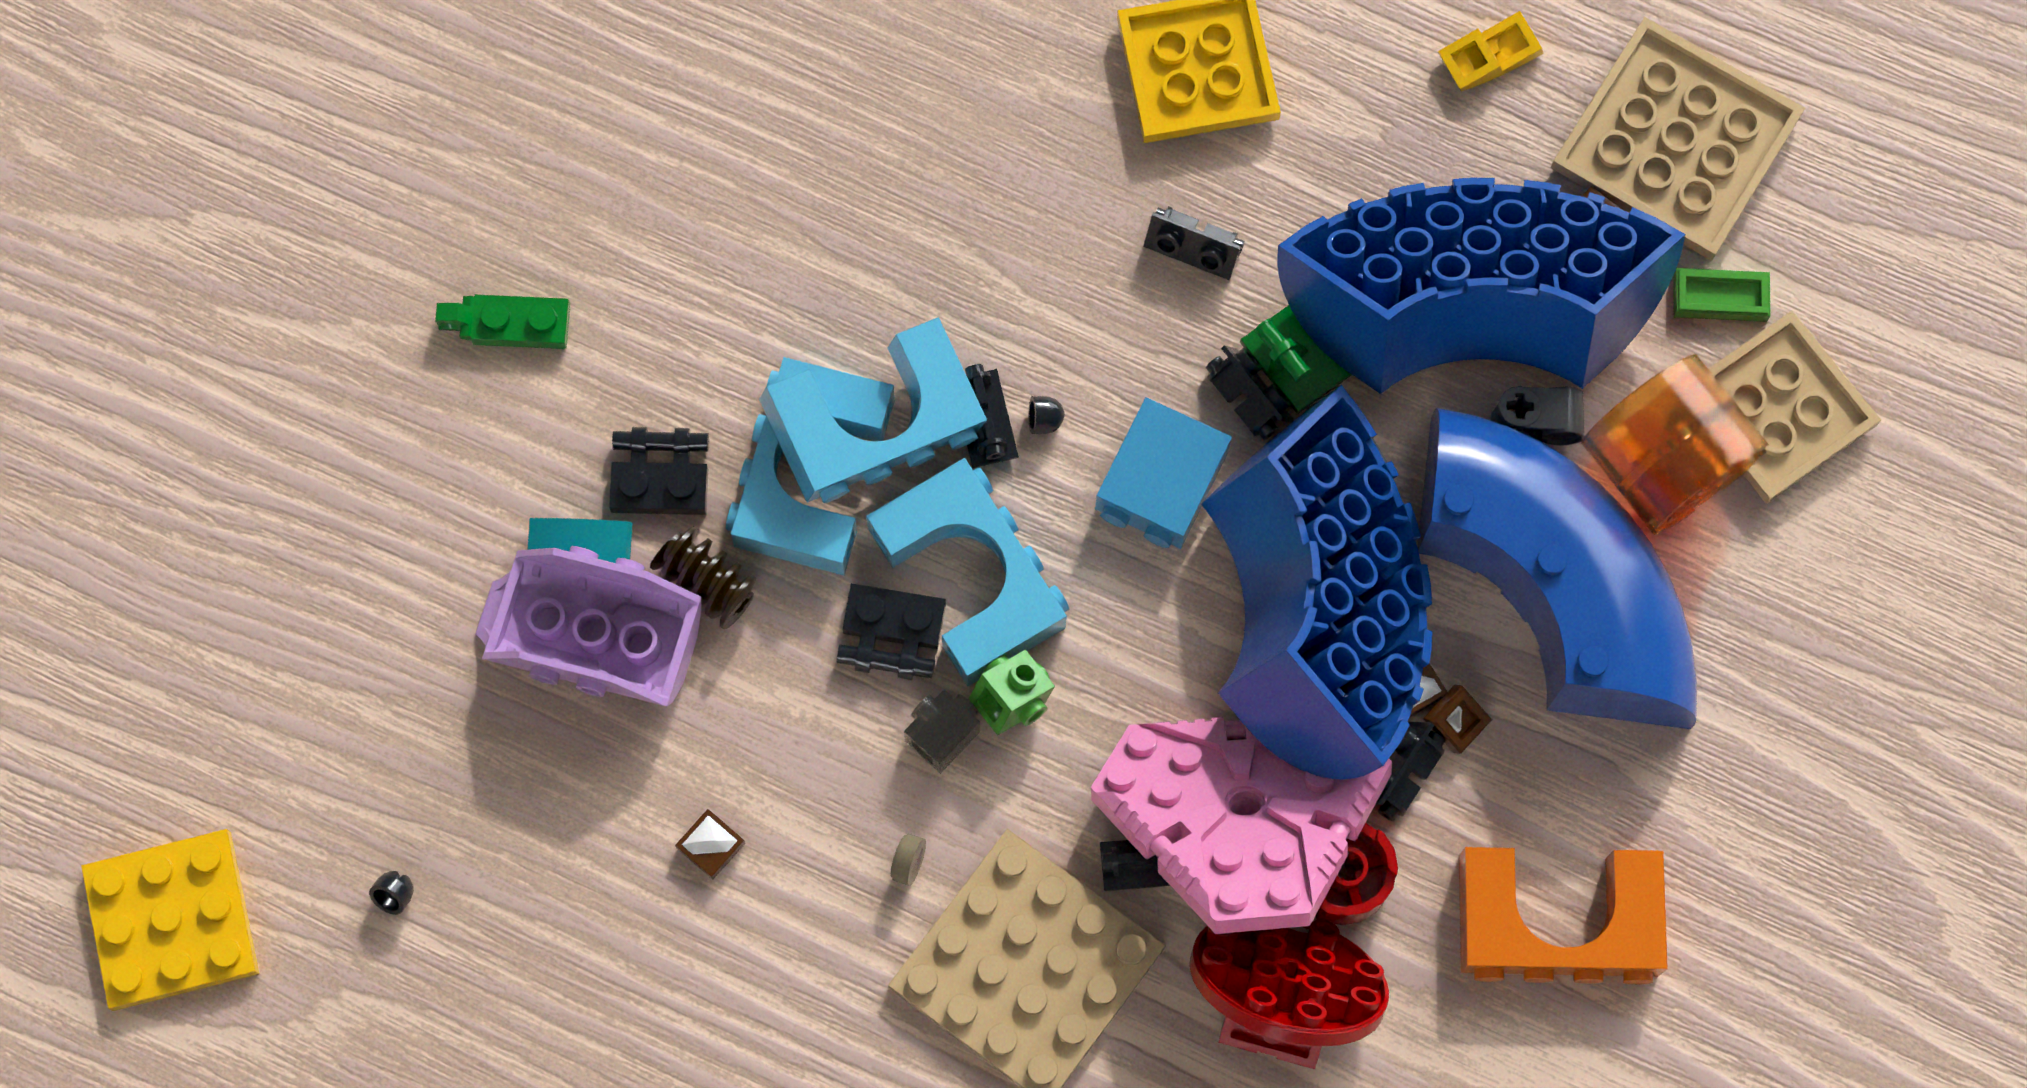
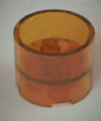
[1581,354,1769,535]

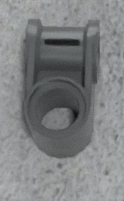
[1490,386,1585,446]

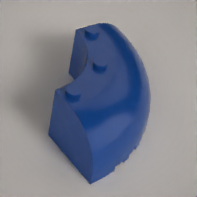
[1277,177,1686,394]
[1201,384,1433,780]
[1417,408,1697,729]

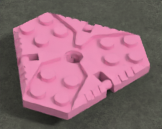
[1091,717,1392,934]

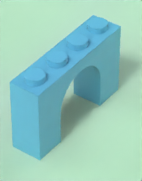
[759,317,987,503]
[726,357,895,576]
[866,458,1069,687]

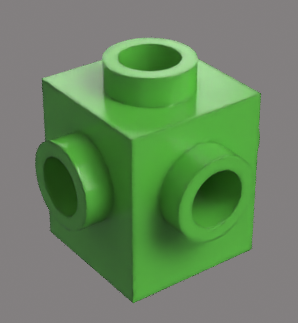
[968,649,1055,735]

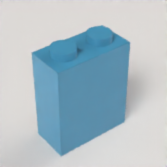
[1095,397,1232,549]

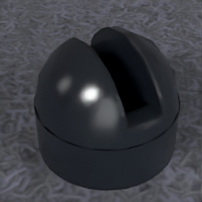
[1028,396,1065,434]
[369,871,414,915]

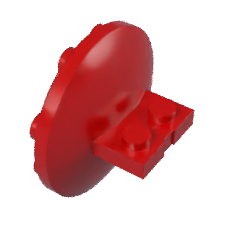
[1189,920,1389,1069]

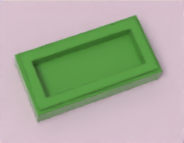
[1673,268,1771,322]

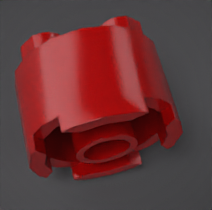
[1315,823,1398,925]

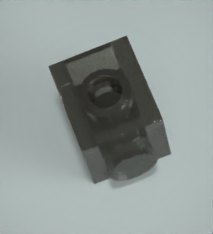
[904,689,980,774]

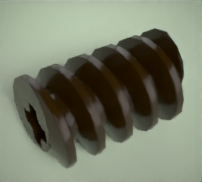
[650,526,756,630]

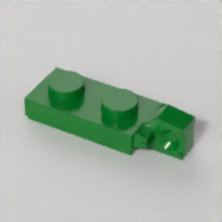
[435,294,570,349]

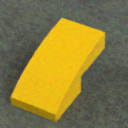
[1438,11,1544,92]

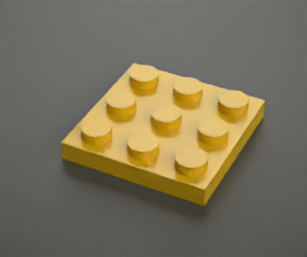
[1117,0,1281,143]
[81,829,260,1011]

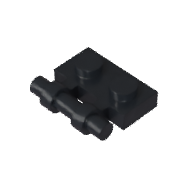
[609,427,709,515]
[837,583,946,680]

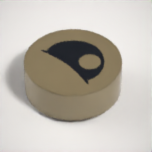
[890,833,926,886]

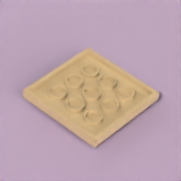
[1550,17,1806,261]
[888,828,1166,1088]

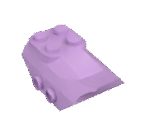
[475,546,701,706]

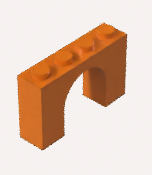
[1459,847,1668,985]

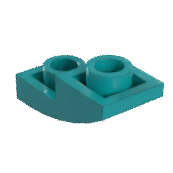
[527,518,633,563]

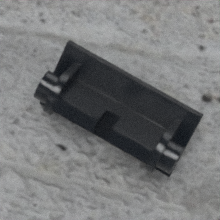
[1143,206,1245,280]
[1206,345,1294,440]
[965,364,1019,468]
[1375,722,1446,822]
[1100,840,1170,891]

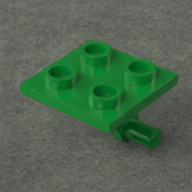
[1240,305,1352,414]

